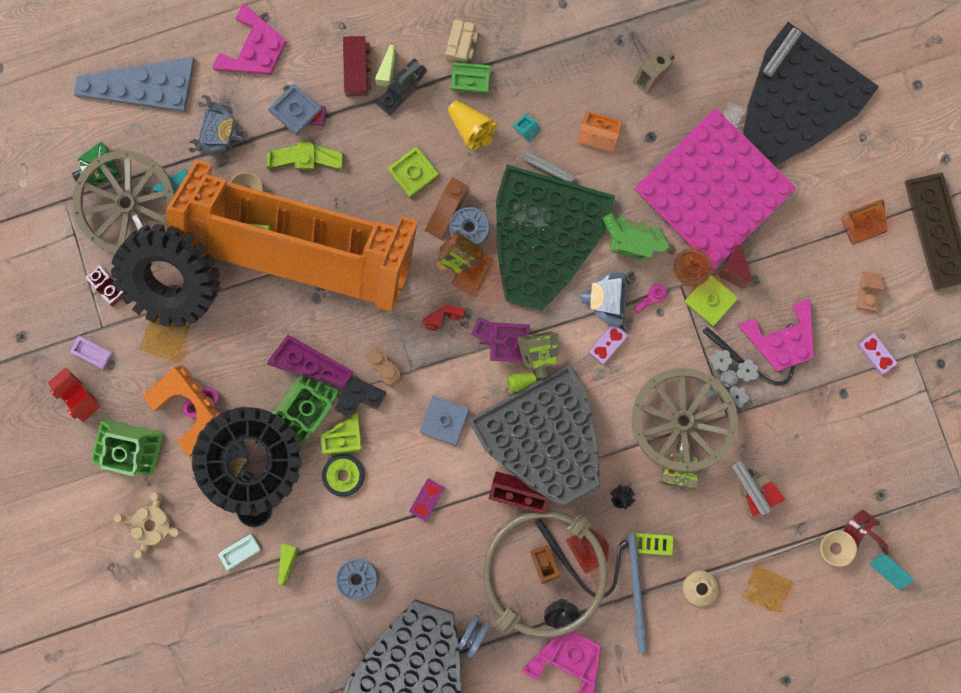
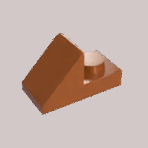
[530,545,560,584]

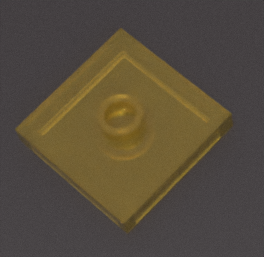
[139,317,190,362]

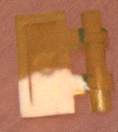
[743,565,793,612]

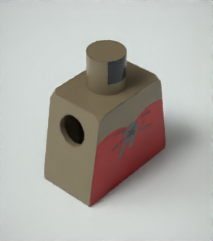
[633,50,675,94]
[739,468,785,517]

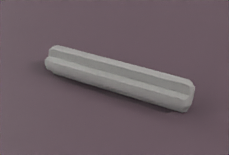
[763,28,801,77]
[523,151,575,183]
[732,461,771,515]

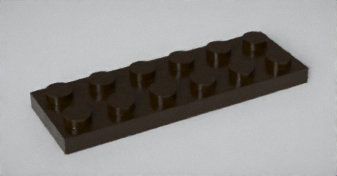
[904,172,961,291]

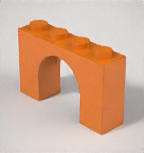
[142,366,221,457]

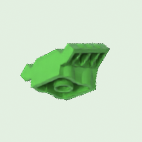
[603,213,669,260]
[272,375,338,444]
[91,419,163,476]

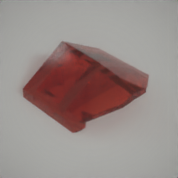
[566,528,609,575]

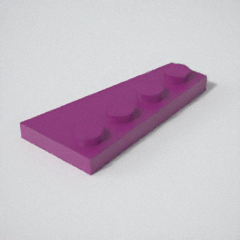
[267,335,354,389]

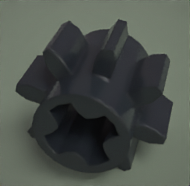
[610,484,635,510]

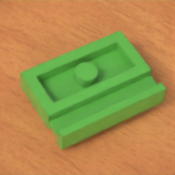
[451,62,490,94]

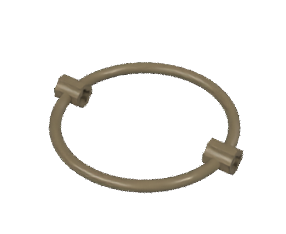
[483,510,608,638]

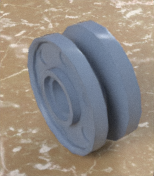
[449,207,490,249]
[336,558,379,601]
[458,614,491,660]

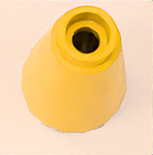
[448,101,498,151]

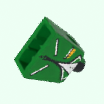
[72,141,122,186]

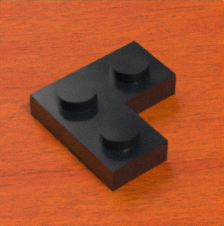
[334,376,386,419]

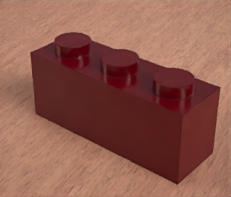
[343,36,371,97]
[488,471,549,514]

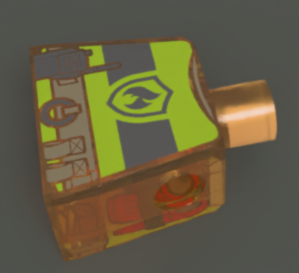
[437,231,483,273]

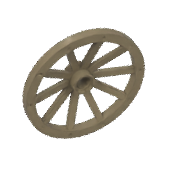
[73,151,175,253]
[631,368,738,473]

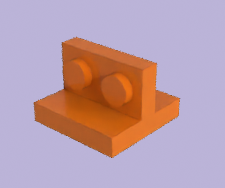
[577,111,622,152]

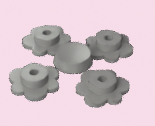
[700,350,758,408]

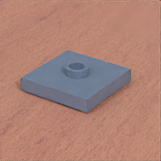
[268,84,322,136]
[420,396,469,446]

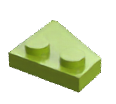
[321,413,362,455]

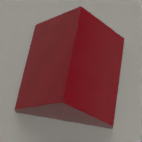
[718,244,752,289]

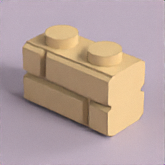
[445,19,479,63]

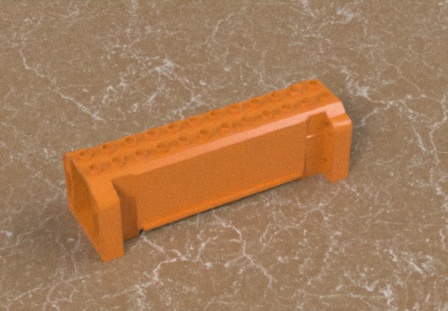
[166,160,418,312]

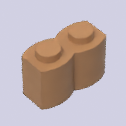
[365,347,402,387]

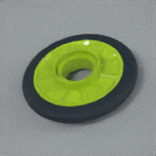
[322,454,364,497]

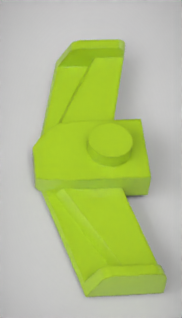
[267,142,343,171]

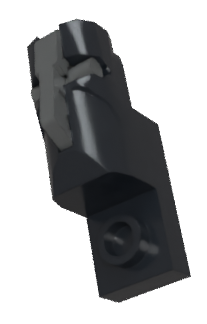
[376,58,427,116]

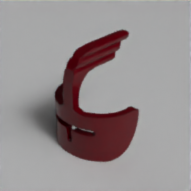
[843,510,889,555]

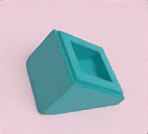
[512,114,541,142]

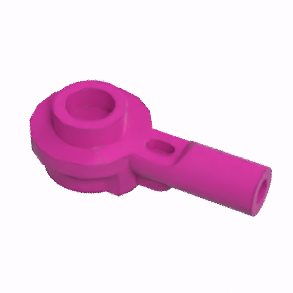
[633,284,667,314]

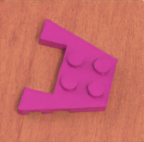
[212,4,287,75]
[738,299,814,372]
[522,631,601,693]

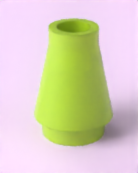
[507,372,536,393]

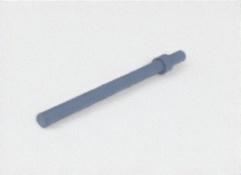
[628,533,647,653]

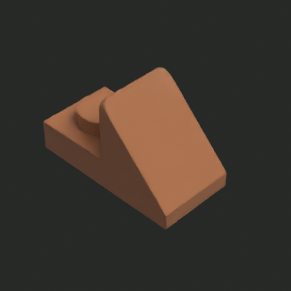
[856,271,884,312]

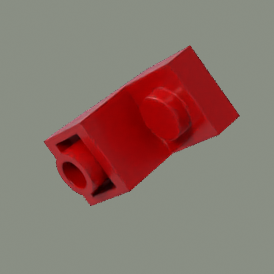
[422,304,465,331]

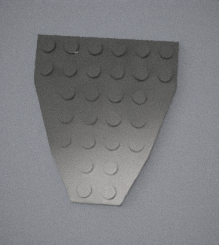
[468,364,600,508]

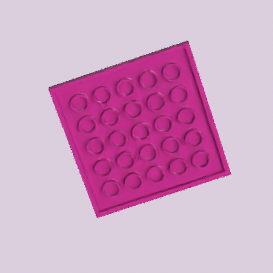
[634,108,797,269]

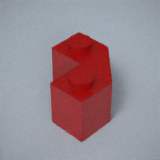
[48,367,100,422]

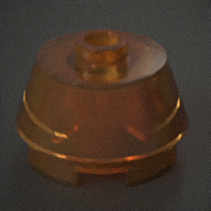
[674,248,712,286]

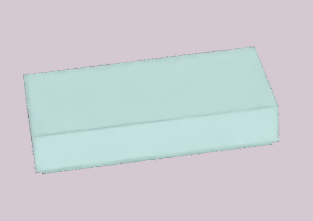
[218,533,262,571]

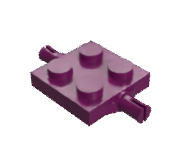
[478,322,530,363]

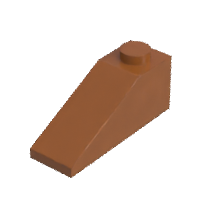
[425,177,469,239]

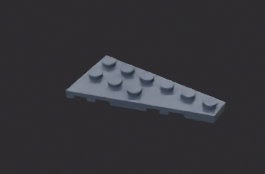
[74,57,195,112]

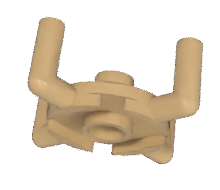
[114,493,182,558]

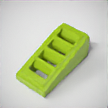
[636,533,673,555]
[278,543,299,585]

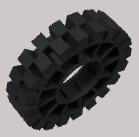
[111,224,220,327]
[192,407,302,515]

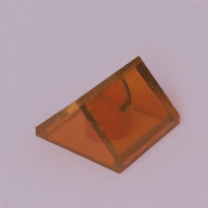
[841,199,887,245]
[451,252,494,298]

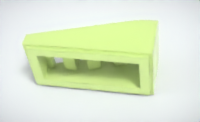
[375,45,396,87]

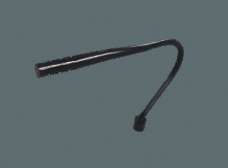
[702,323,795,385]
[534,518,629,598]

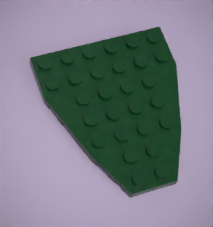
[496,164,615,311]

